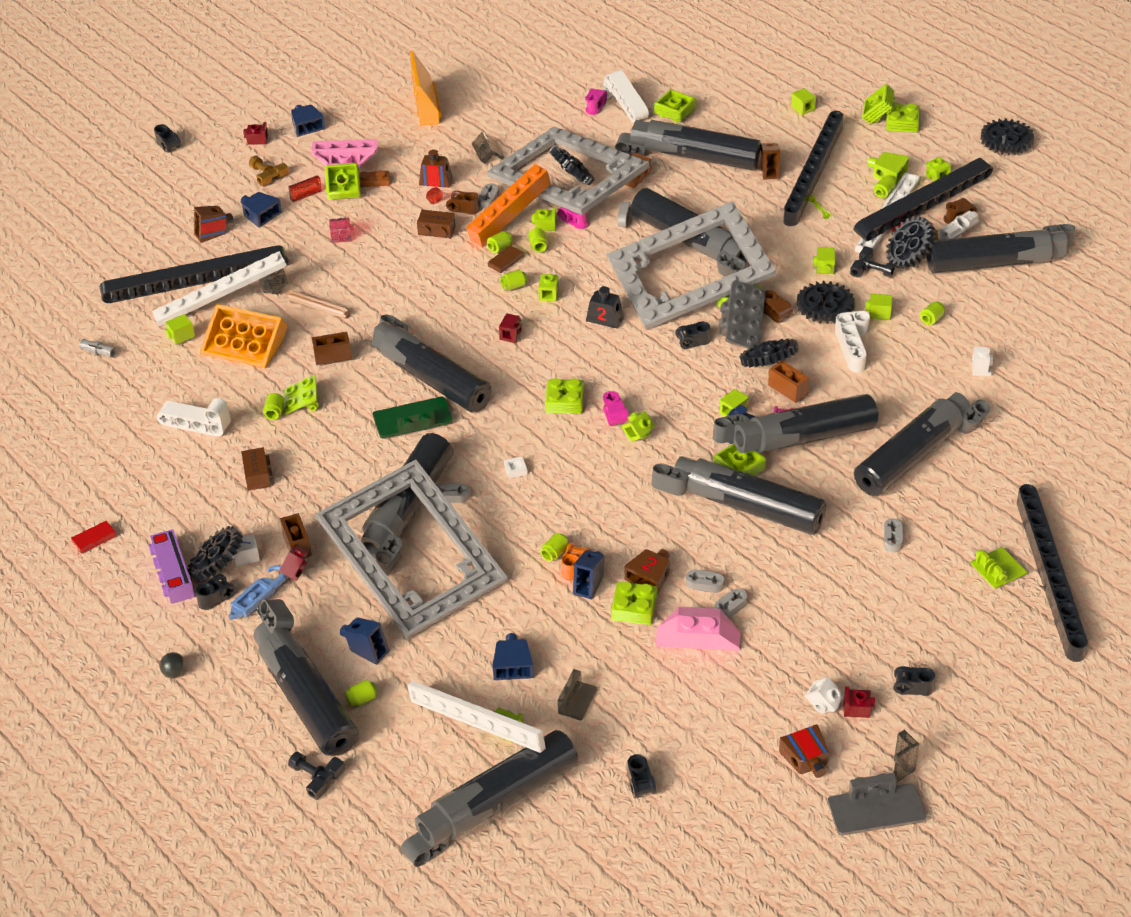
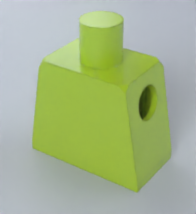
[867,152,910,185]

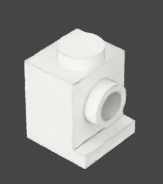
[971,347,993,376]

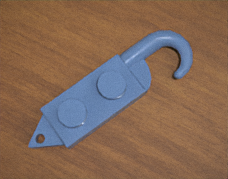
[229,565,288,620]

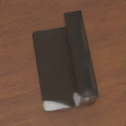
[471,132,504,164]
[557,669,597,721]
[893,729,919,783]

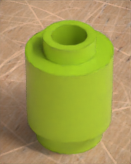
[873,175,896,199]
[528,228,548,253]
[487,231,513,253]
[500,269,527,291]
[920,301,945,325]
[263,393,285,420]
[540,533,569,562]
[344,679,378,707]

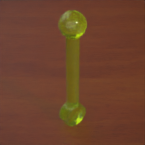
[809,196,830,219]

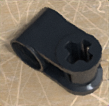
[154,124,181,152]
[675,321,711,349]
[196,574,236,610]
[893,666,935,696]
[627,754,656,799]

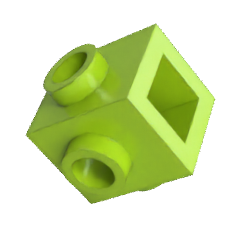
[925,157,951,181]
[621,411,655,442]

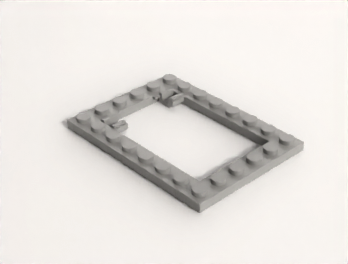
[487,126,650,215]
[606,201,776,330]
[316,460,508,639]

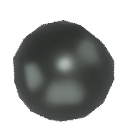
[159,652,183,679]

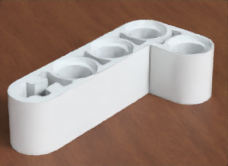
[603,70,649,122]
[835,311,870,373]
[157,398,231,437]

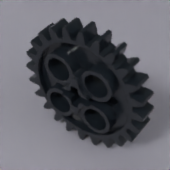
[980,118,1034,155]
[549,145,595,186]
[885,216,936,270]
[797,280,855,324]
[739,338,799,368]
[187,526,243,582]

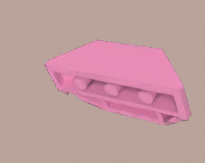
[312,139,378,167]
[656,607,740,651]

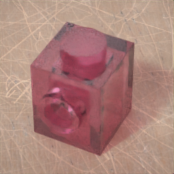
[329,217,355,243]

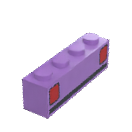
[148,529,195,604]

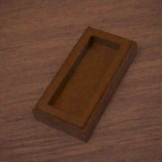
[488,245,524,273]

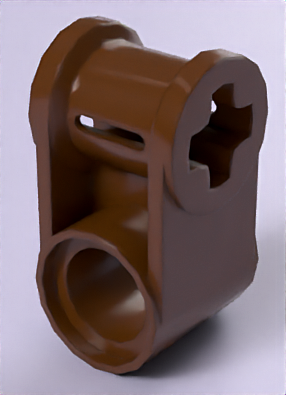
[446,190,479,215]
[943,198,977,224]
[763,290,793,323]

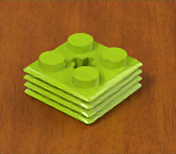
[862,83,895,124]
[654,89,696,123]
[886,102,920,133]
[325,163,361,200]
[545,378,584,414]
[713,443,766,476]
[611,582,657,625]

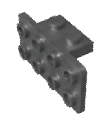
[718,280,765,349]
[828,773,926,836]

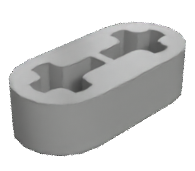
[479,183,499,209]
[617,201,631,227]
[436,484,470,503]
[884,518,903,553]
[686,570,724,593]
[714,588,747,618]

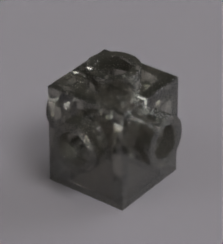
[259,268,288,294]

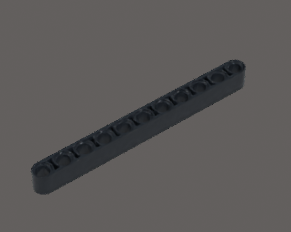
[783,111,843,226]
[853,158,994,242]
[99,245,289,303]
[1017,484,1088,662]

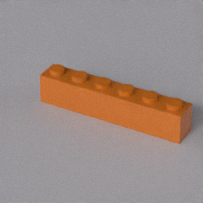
[466,164,551,248]

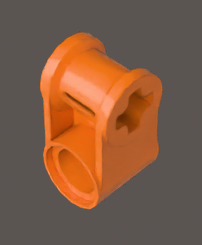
[561,543,590,581]

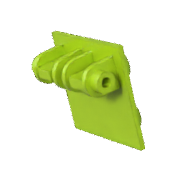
[284,374,319,415]
[970,547,1028,589]

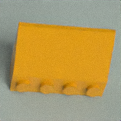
[410,51,442,126]
[199,304,288,368]

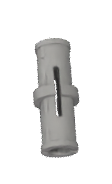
[79,338,116,358]

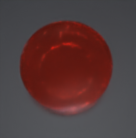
[426,187,443,204]

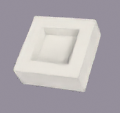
[504,457,527,479]

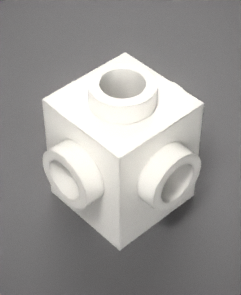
[805,677,844,714]

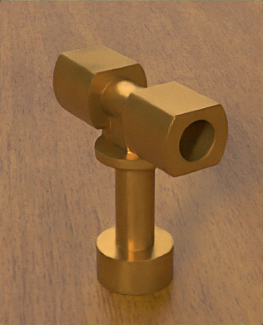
[249,155,289,186]

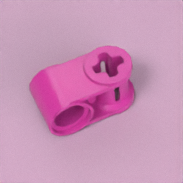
[585,88,608,115]
[557,207,588,229]
[603,391,629,426]

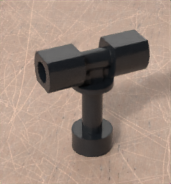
[850,246,895,278]
[288,751,346,800]

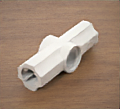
[938,211,979,240]

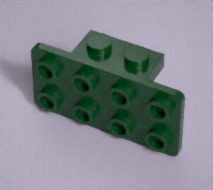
[372,396,453,439]

